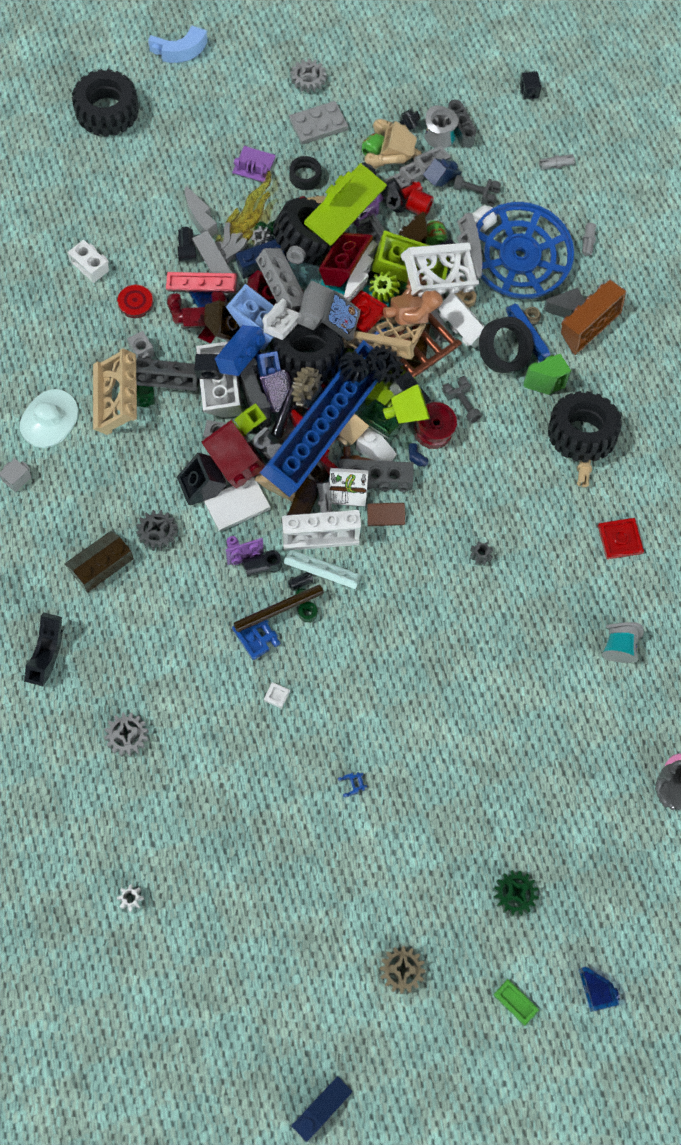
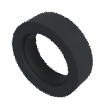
[479,317,533,373]

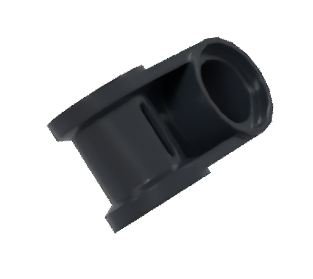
[381,177,406,213]

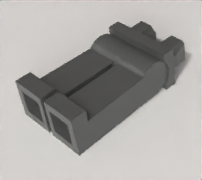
[238,358,271,431]

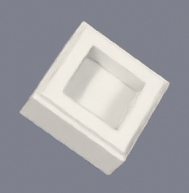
[264,682,290,709]

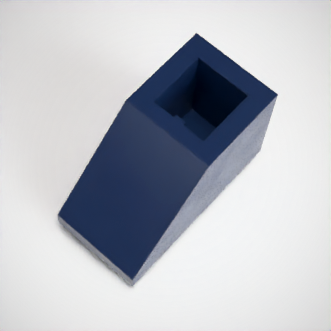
[423,158,462,187]

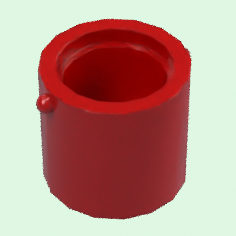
[406,188,434,216]

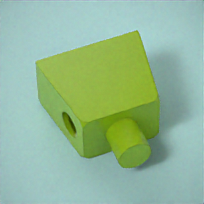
[383,384,430,423]

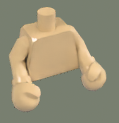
[365,119,421,169]

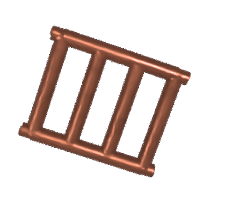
[387,313,462,377]

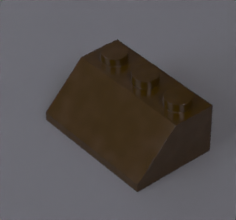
[204,300,240,341]
[64,531,134,593]

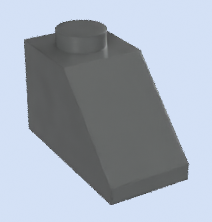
[543,288,585,318]

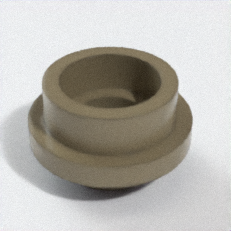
[524,307,541,324]

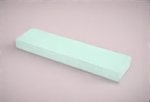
[284,550,362,589]

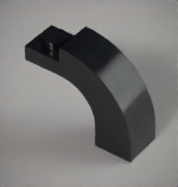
[24,612,63,687]

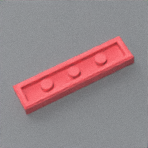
[166,272,237,293]

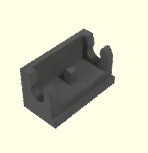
[357,213,384,245]

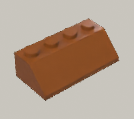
[561,280,626,355]

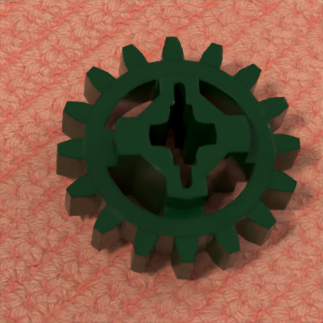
[493,870,539,917]

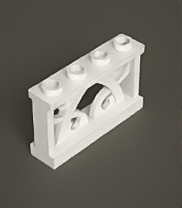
[401,243,479,297]
[282,510,361,551]

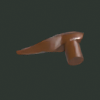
[340,446,373,460]

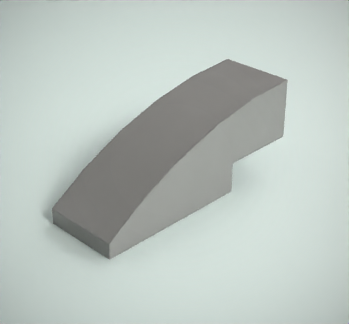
[184,187,218,237]

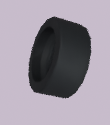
[289,156,321,190]

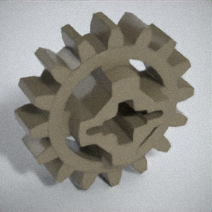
[291,367,323,409]
[379,946,426,994]

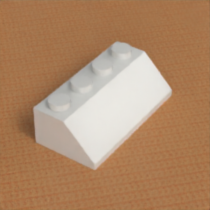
[196,341,243,418]

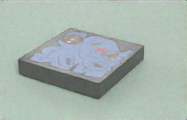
[321,290,361,341]

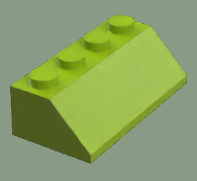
[372,230,449,285]

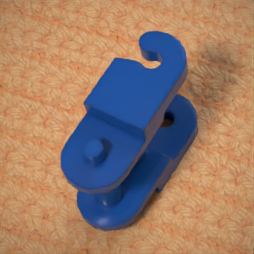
[338,772,368,798]

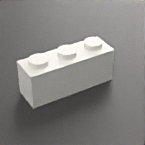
[438,294,485,348]

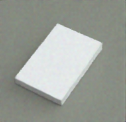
[203,477,270,532]

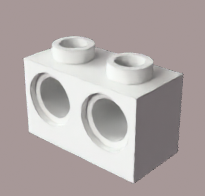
[68,240,109,283]

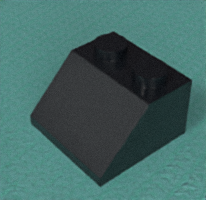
[177,453,227,505]

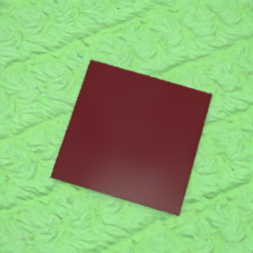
[197,327,215,344]

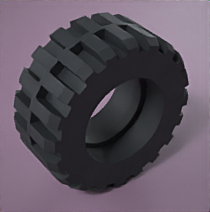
[72,69,139,137]
[273,197,336,265]
[274,323,343,382]
[548,391,622,462]

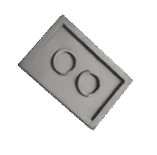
[289,101,348,145]

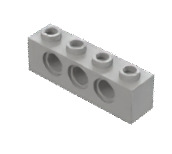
[256,248,304,313]

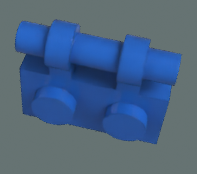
[232,620,281,660]

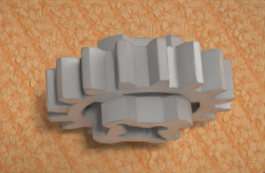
[291,59,326,93]
[104,713,149,757]

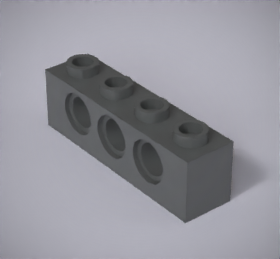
[136,358,200,391]
[338,459,414,492]

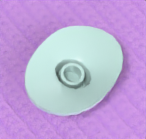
[20,389,79,448]

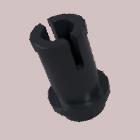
[288,572,313,591]

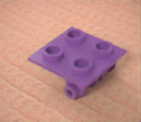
[232,146,276,183]
[225,536,264,565]

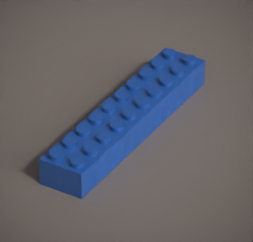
[260,340,378,497]

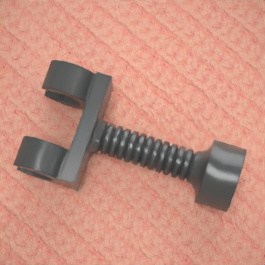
[453,175,501,207]
[442,376,482,423]

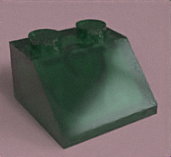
[358,399,403,442]

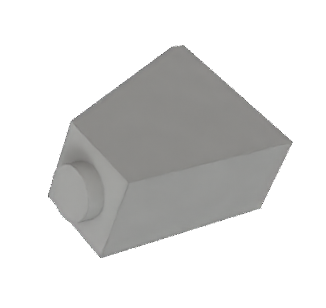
[297,280,344,330]

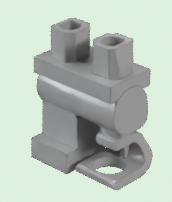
[251,427,281,460]

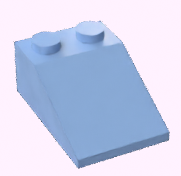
[226,284,274,351]

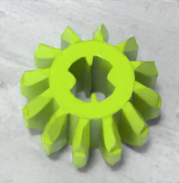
[369,271,400,303]

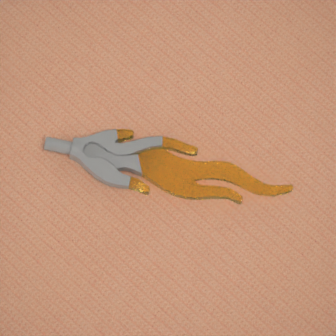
[210,171,271,273]

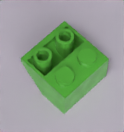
[523,354,571,395]

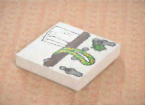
[329,468,368,506]

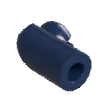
[408,443,429,467]

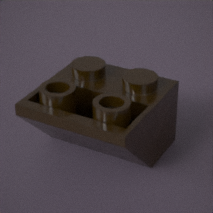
[399,211,427,244]

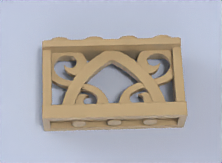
[93,348,137,435]

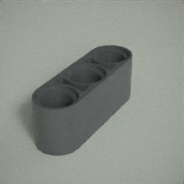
[448,99,476,148]

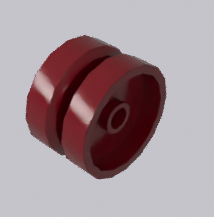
[413,402,457,449]

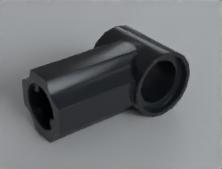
[177,227,196,262]
[243,550,282,577]

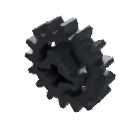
[365,345,404,385]

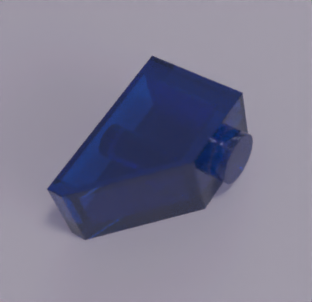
[578,967,620,1012]

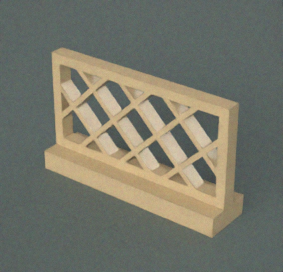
[342,315,426,359]

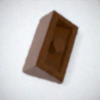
[367,503,405,526]

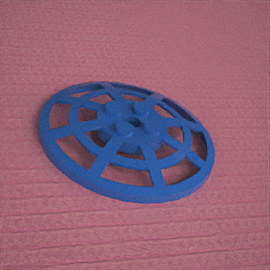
[476,202,574,299]

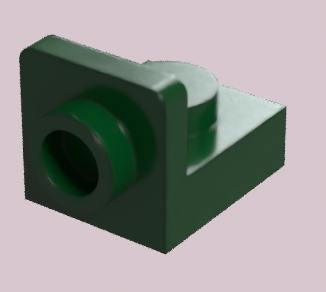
[136,385,155,408]

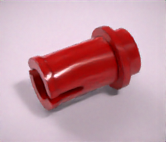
[401,181,423,200]

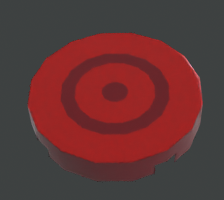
[117,285,153,318]

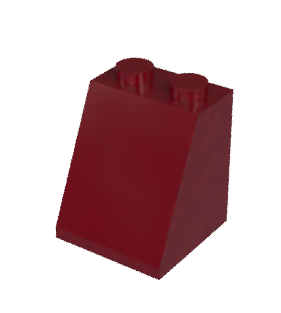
[201,420,265,489]

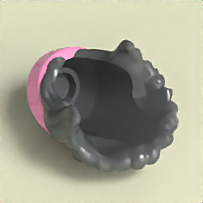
[655,753,681,811]

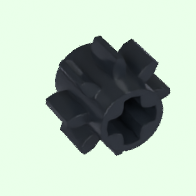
[399,109,421,130]

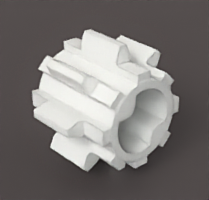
[117,884,144,912]

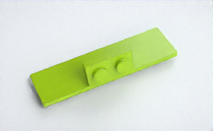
[304,163,387,245]

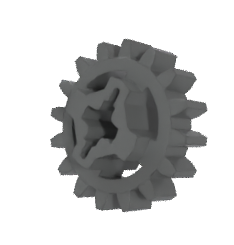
[136,510,178,551]

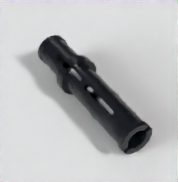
[270,382,296,438]

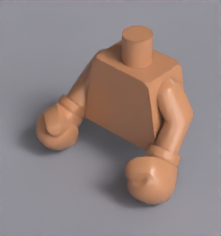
[383,274,443,325]

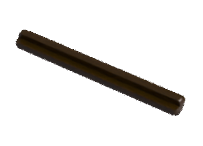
[233,584,324,632]

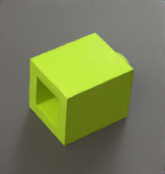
[234,403,267,435]

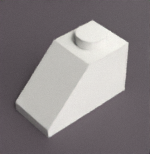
[356,428,397,461]

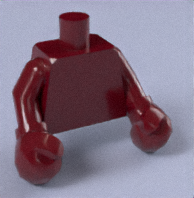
[167,291,227,328]

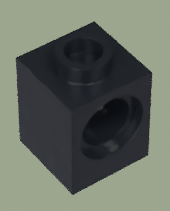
[519,71,541,100]
[194,354,220,379]

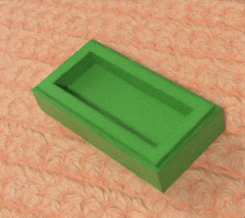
[493,979,539,1026]

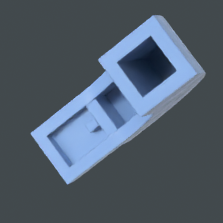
[148,26,208,63]

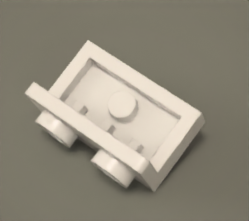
[262,298,299,340]

